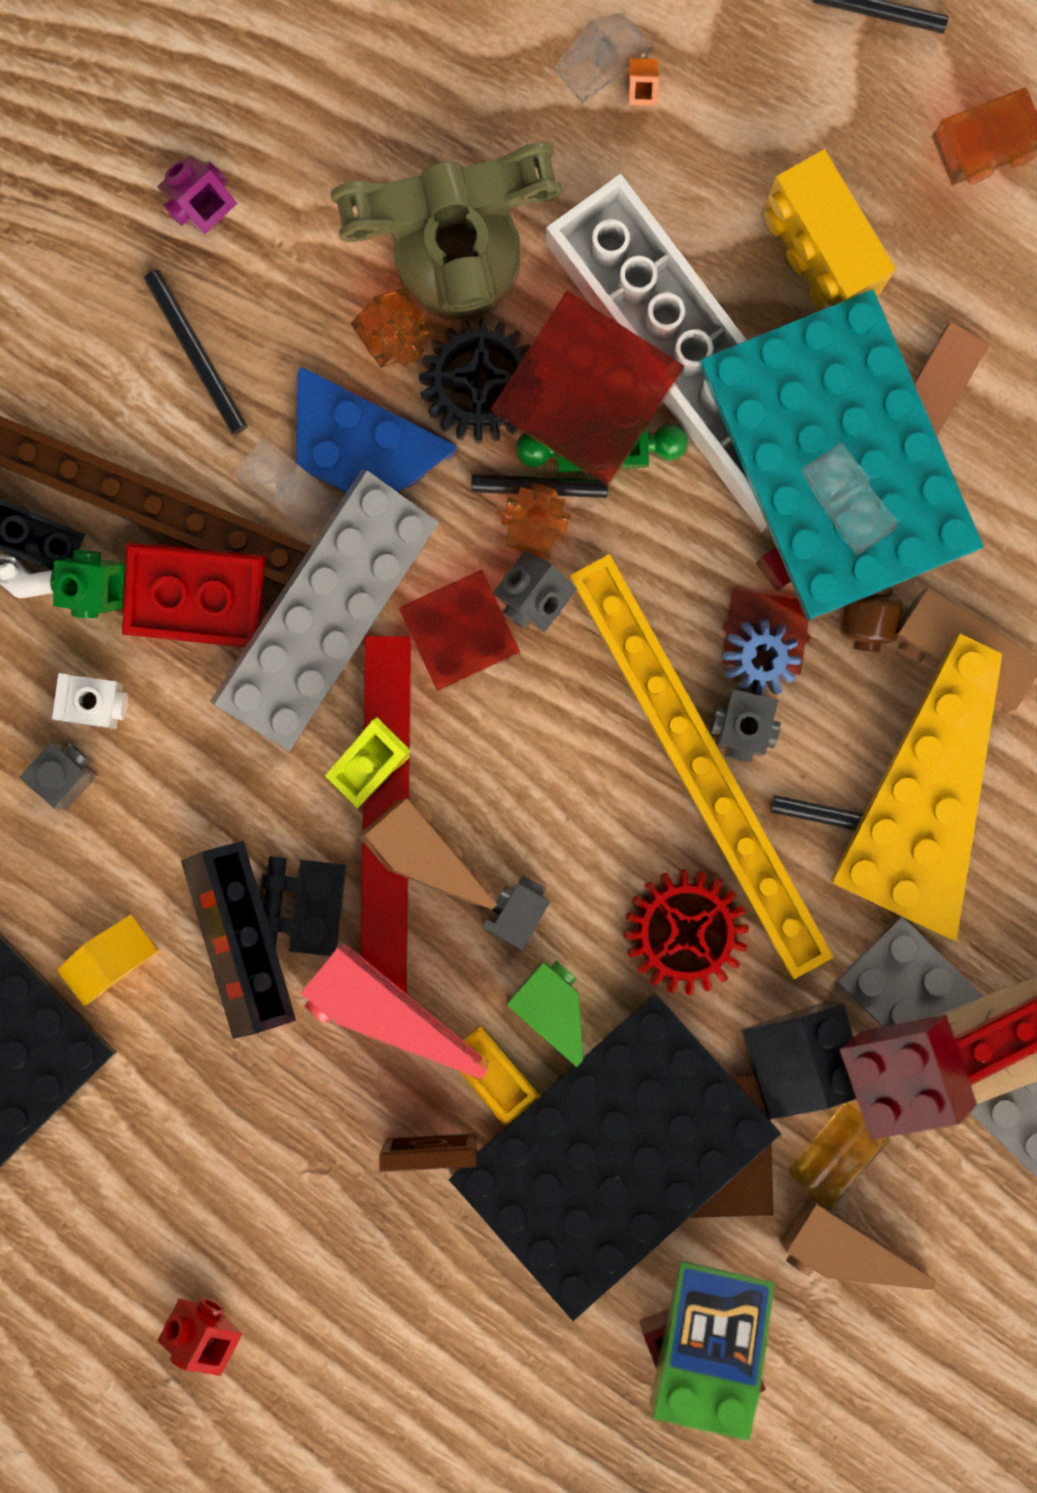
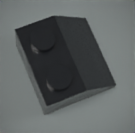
[741,1002,857,1119]

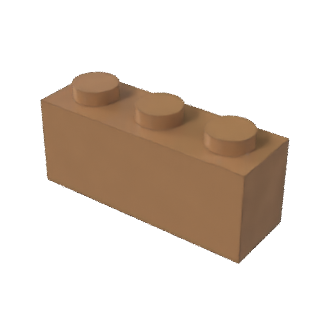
[894,587,1037,714]

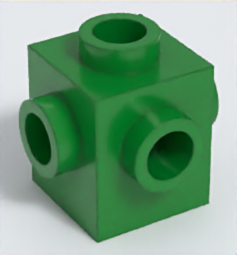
[50,550,125,618]

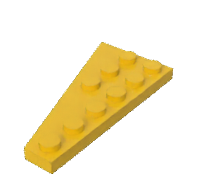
[830,632,1002,942]

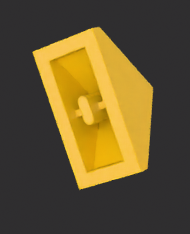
[57,914,160,1007]

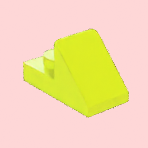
[325,717,410,809]

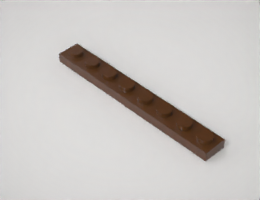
[0,416,311,586]

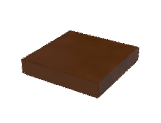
[379,1133,478,1172]

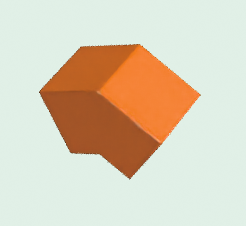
[628,58,659,106]

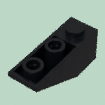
[0,499,85,570]

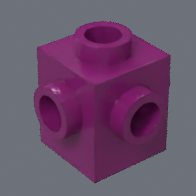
[157,156,238,235]

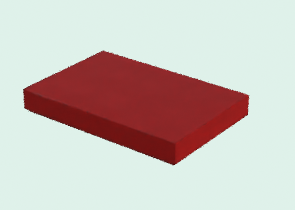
[122,542,266,648]

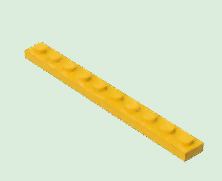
[569,554,834,980]

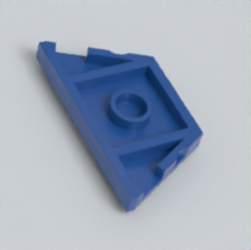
[296,367,457,493]

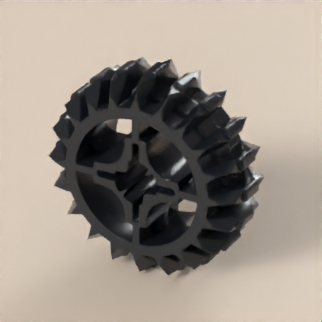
[419,318,542,443]

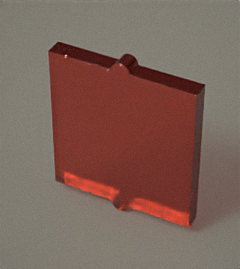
[721,589,811,675]

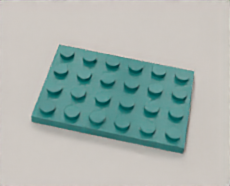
[699,289,984,621]

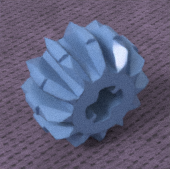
[721,619,801,696]

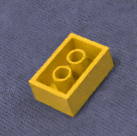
[763,149,896,311]

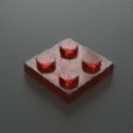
[399,569,521,692]

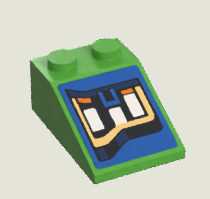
[649,1260,774,1441]

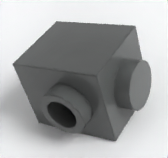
[19,742,97,809]

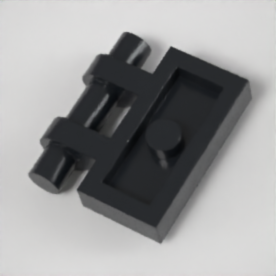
[260,856,347,956]

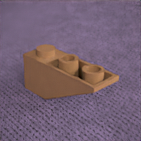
[357,798,497,909]

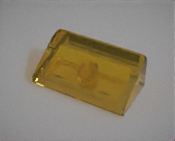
[789,1103,891,1209]

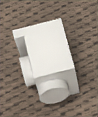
[52,673,128,729]

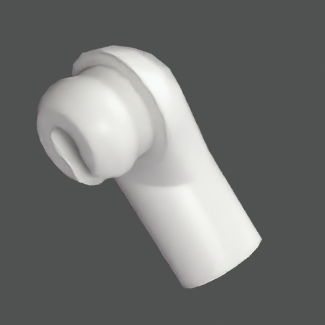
[0,553,53,598]

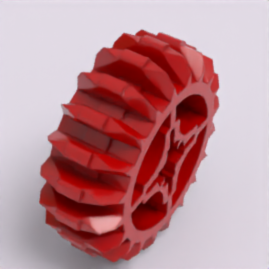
[623,869,749,995]

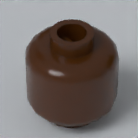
[839,587,903,652]

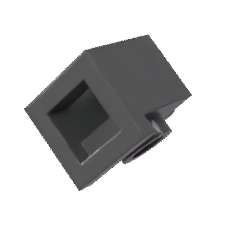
[482,875,550,951]

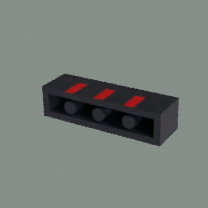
[181,840,296,1039]

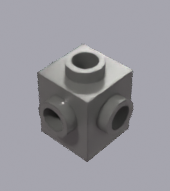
[493,550,578,633]
[710,689,780,762]

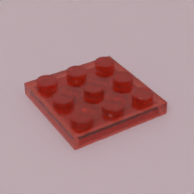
[490,291,685,487]

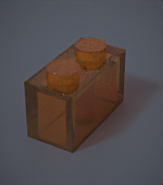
[932,87,1037,185]

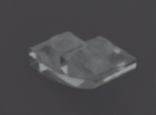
[802,443,898,555]

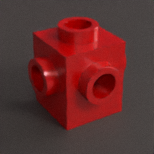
[157,1298,242,1376]

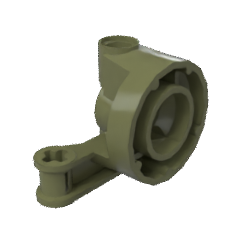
[330,142,562,319]

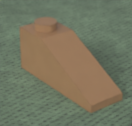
[780,1196,936,1290]

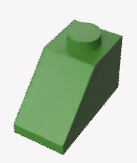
[506,960,583,1067]

